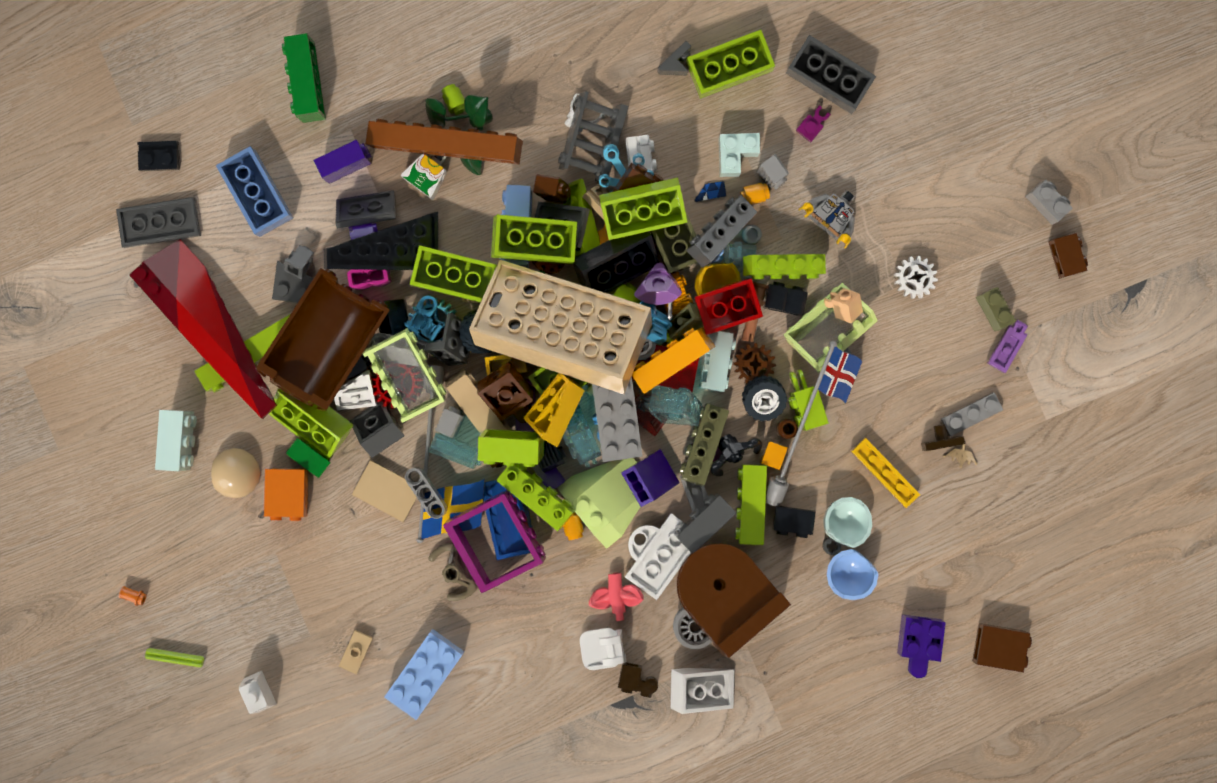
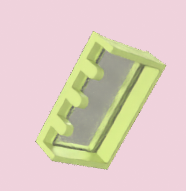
[783,283,878,373]
[363,328,447,423]

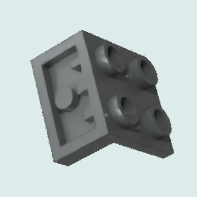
[425,313,470,366]

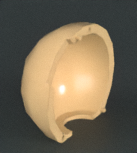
[211,448,260,498]

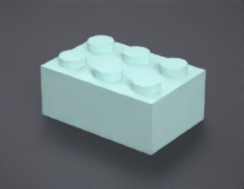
[155,410,197,471]

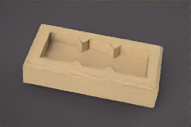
[338,630,373,674]

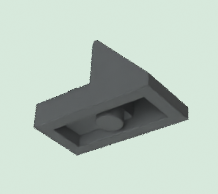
[657,41,691,76]

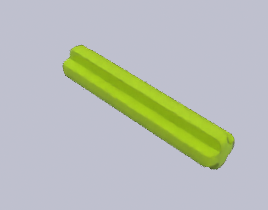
[145,648,204,667]

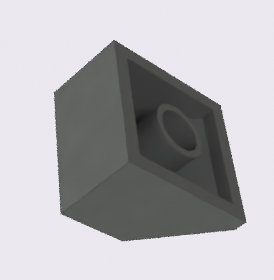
[350,401,404,458]

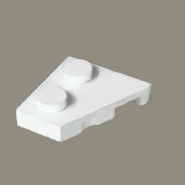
[334,370,377,411]

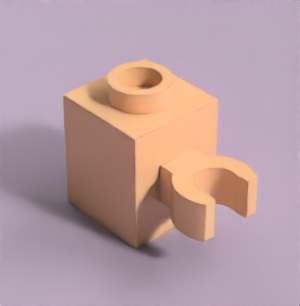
[824,288,863,323]

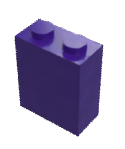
[313,139,372,184]
[621,449,680,507]

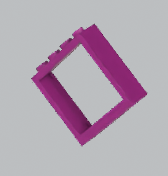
[443,490,546,593]

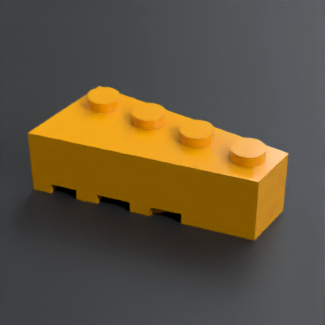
[632,327,716,394]

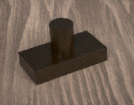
[921,424,965,451]

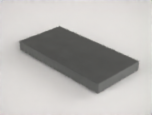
[116,197,201,248]

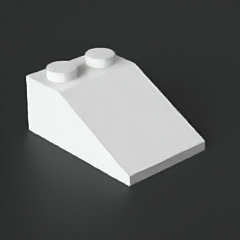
[671,668,734,714]

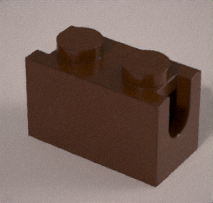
[1048,233,1088,279]

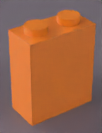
[264,468,308,521]

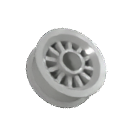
[673,608,711,649]

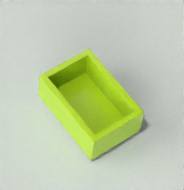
[478,429,544,467]

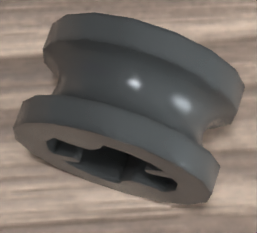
[822,537,841,555]

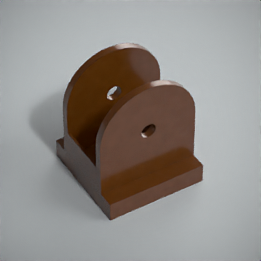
[677,544,791,658]

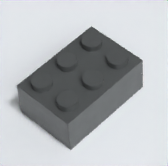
[674,494,736,554]

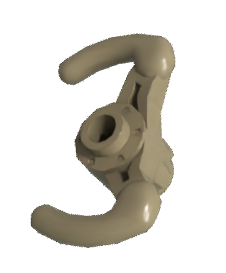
[428,543,478,601]

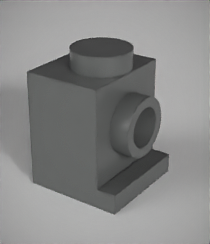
[284,245,314,280]

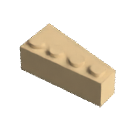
[445,368,512,434]

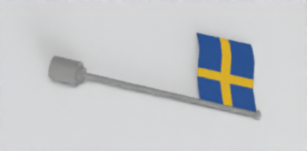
[416,365,485,543]

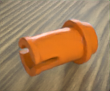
[119,586,147,606]

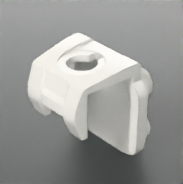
[580,627,627,670]

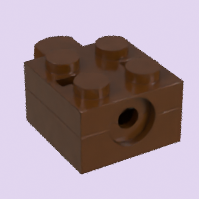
[477,361,533,423]

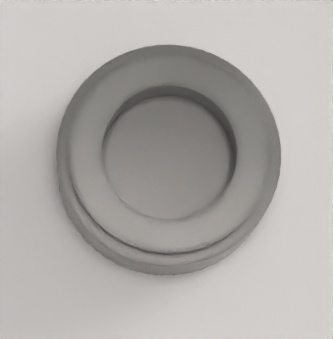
[742,225,762,245]

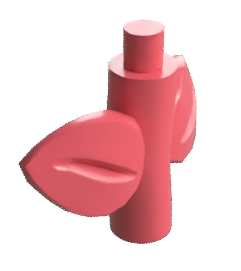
[589,572,644,621]

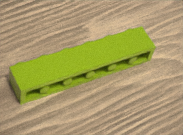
[194,314,290,393]

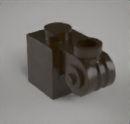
[618,662,658,698]

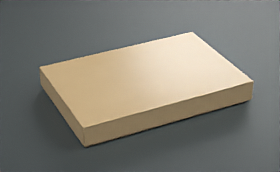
[352,460,417,522]

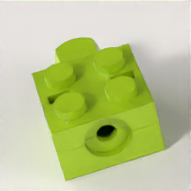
[788,369,829,431]

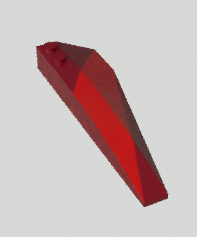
[129,239,277,419]

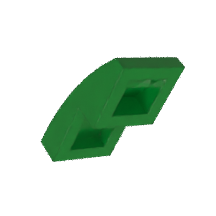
[285,437,331,478]

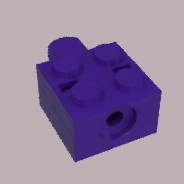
[897,614,946,678]

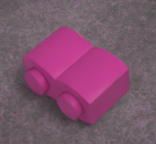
[347,269,392,290]

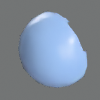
[827,549,878,600]

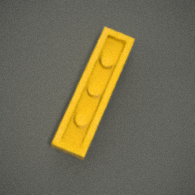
[851,438,920,508]

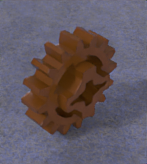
[733,343,776,384]

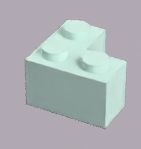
[718,133,760,177]

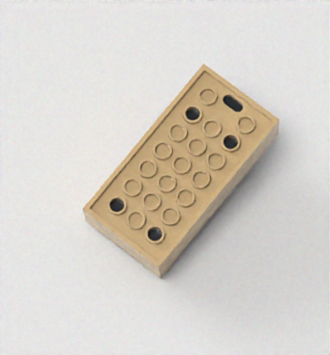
[469,260,652,394]

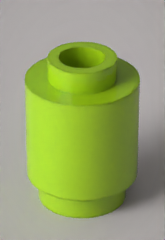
[441,84,465,115]

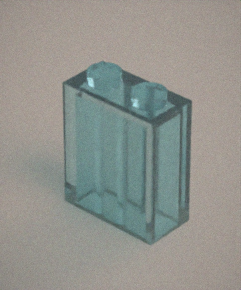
[428,433,483,469]

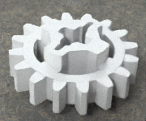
[894,256,938,299]

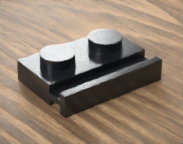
[137,141,180,171]

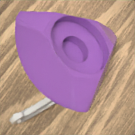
[634,263,682,320]

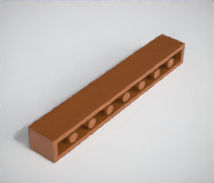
[365,119,523,165]

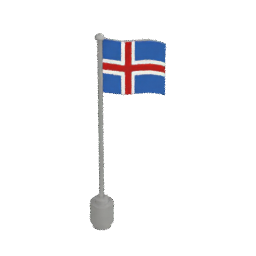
[766,341,862,506]

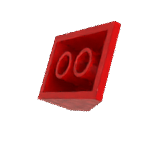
[694,278,763,335]

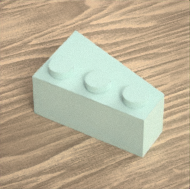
[699,331,736,392]

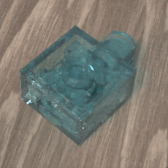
[638,387,702,426]
[563,405,602,468]

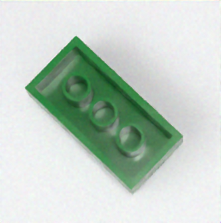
[282,33,326,123]

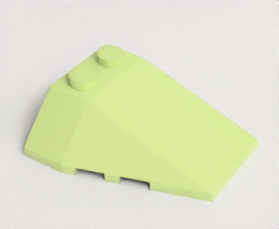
[558,458,640,549]

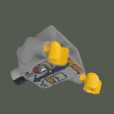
[798,190,855,248]

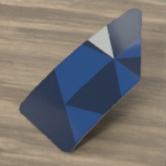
[695,181,727,202]

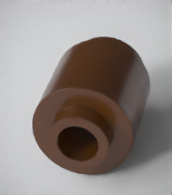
[776,419,798,439]

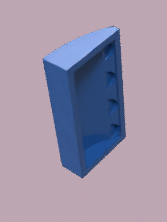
[483,479,533,560]

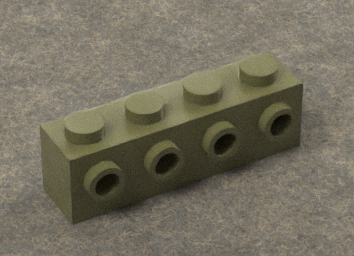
[679,403,729,487]

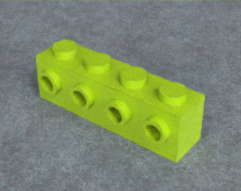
[743,254,826,280]
[496,463,575,531]
[735,464,767,545]

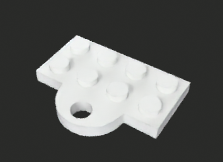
[625,513,691,600]

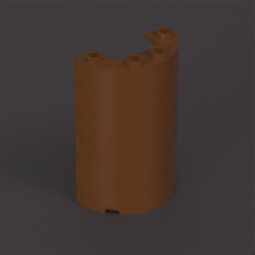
[256,268,389,411]

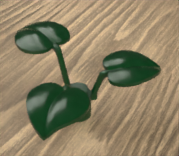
[425,94,493,175]

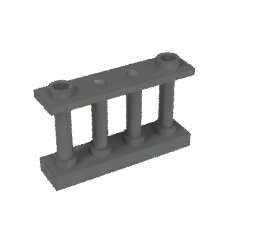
[558,91,629,183]

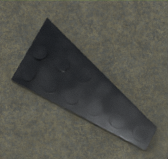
[324,212,438,270]

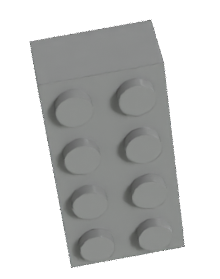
[592,376,643,462]

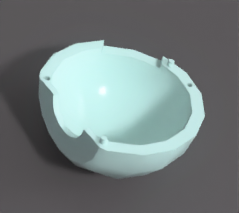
[823,497,872,548]

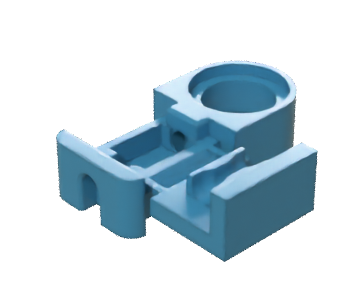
[404,295,443,341]
[639,301,672,346]

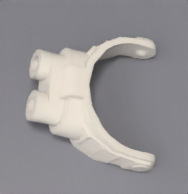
[564,93,605,135]

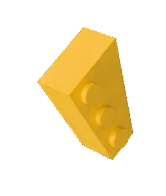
[523,373,585,447]

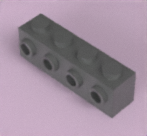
[686,195,757,267]

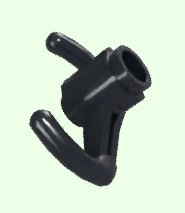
[711,434,763,476]

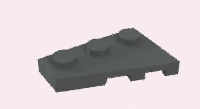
[272,261,314,303]

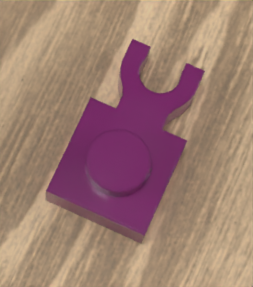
[796,105,831,143]

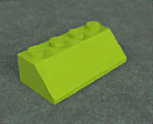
[269,389,354,460]

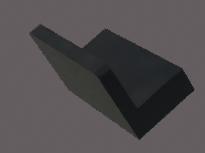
[379,299,408,335]

